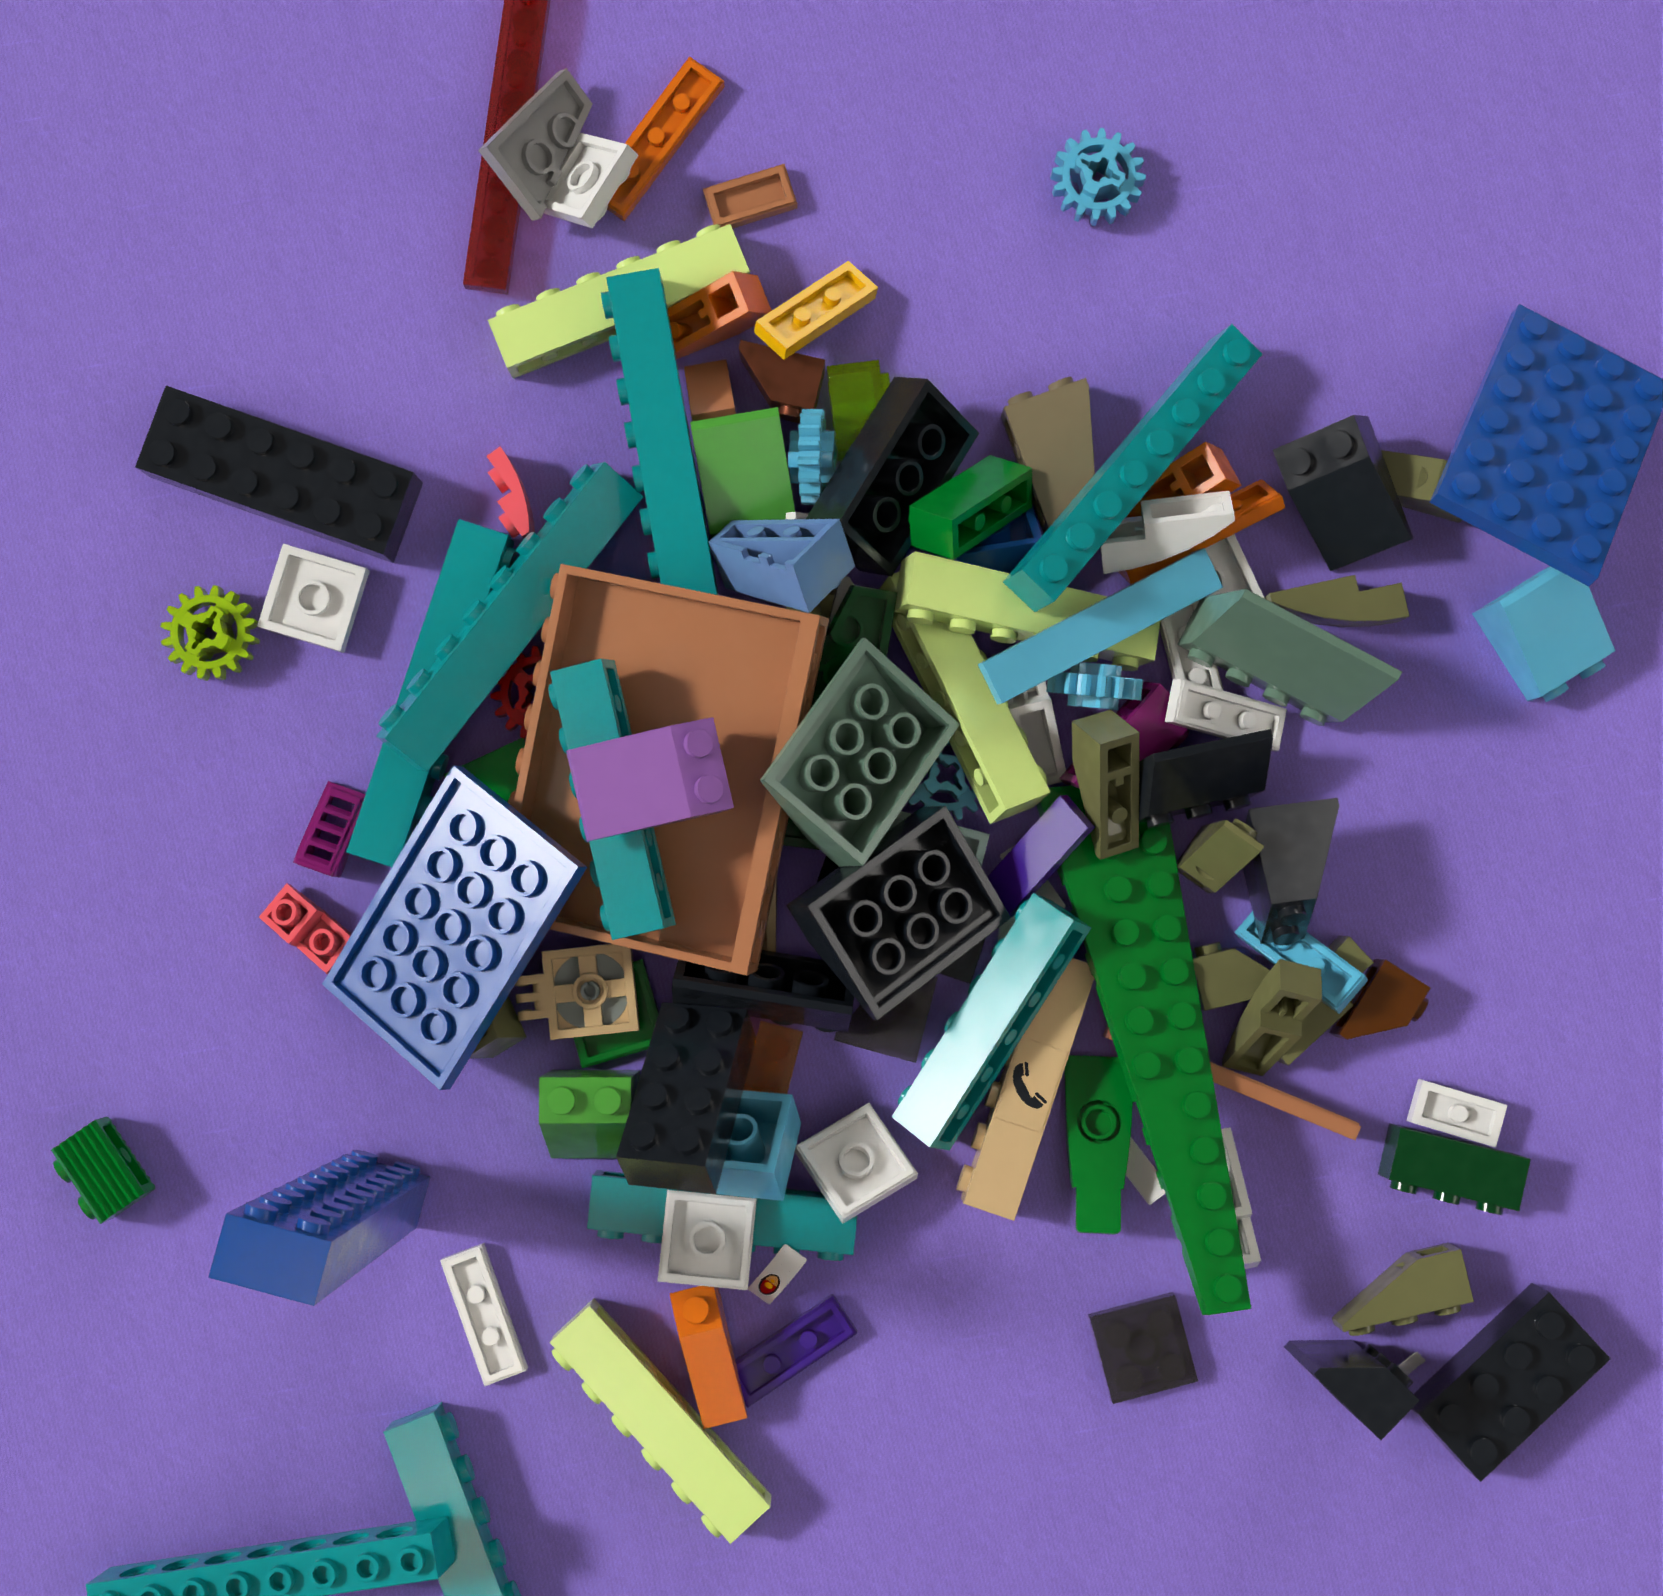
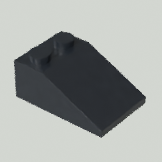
[1273,415,1414,571]

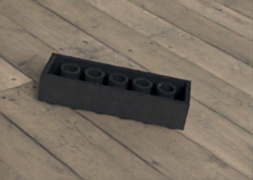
[135,385,423,563]

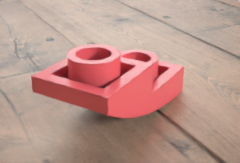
[487,446,535,539]
[259,883,351,974]

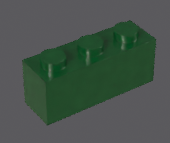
[1378,1123,1531,1215]

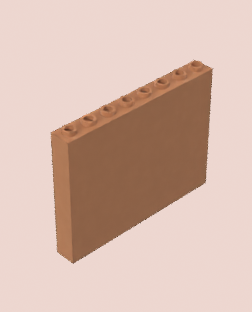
[508,564,829,976]

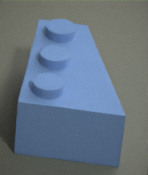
[708,519,855,613]

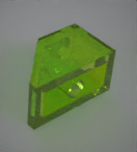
[827,360,890,461]

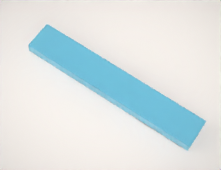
[978,548,1223,705]

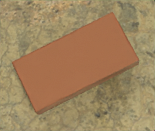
[703,164,797,229]
[684,359,736,421]

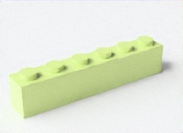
[488,224,750,379]
[894,551,1161,671]
[880,572,1050,824]
[550,1298,771,1544]

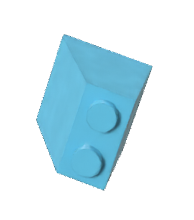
[1472,566,1615,702]

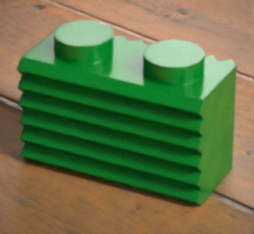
[51,1117,156,1224]

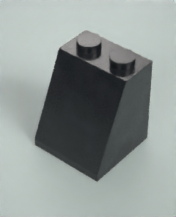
[1243,798,1339,945]

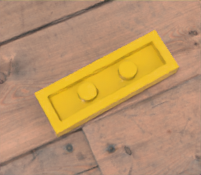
[754,261,878,360]

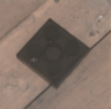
[1088,1292,1198,1404]

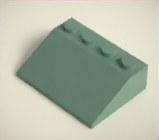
[1177,589,1402,726]
[760,638,960,867]

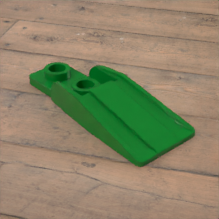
[1064,1055,1133,1235]

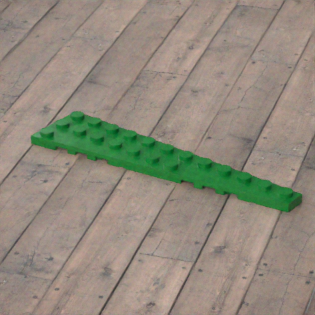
[1036,786,1251,1315]

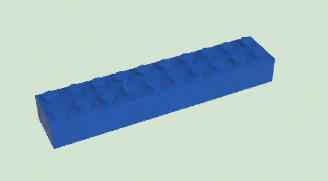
[208,1150,430,1306]

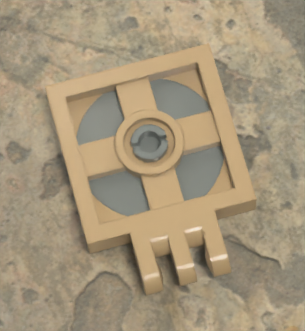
[515,944,640,1040]

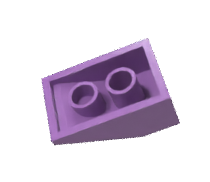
[566,717,734,842]

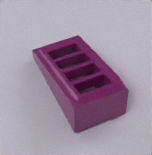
[293,781,366,878]

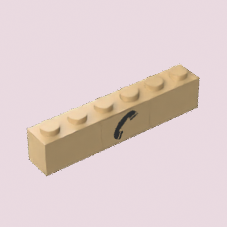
[956,958,1094,1221]

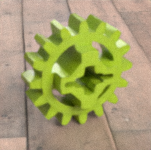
[160,585,260,681]

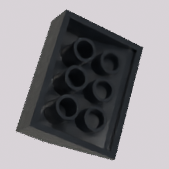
[786,806,1011,1020]

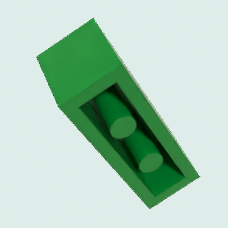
[909,455,1032,560]

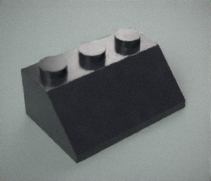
[1139,729,1273,829]
[1284,1340,1419,1440]

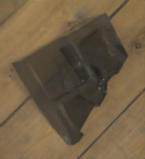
[834,976,938,1063]

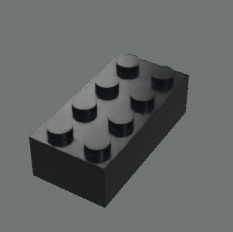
[806,377,979,577]
[616,1002,757,1194]
[1411,1283,1611,1482]

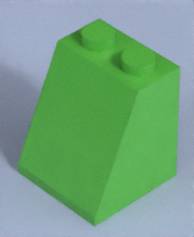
[690,407,795,539]
[539,1070,640,1158]

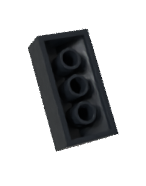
[672,950,854,1032]

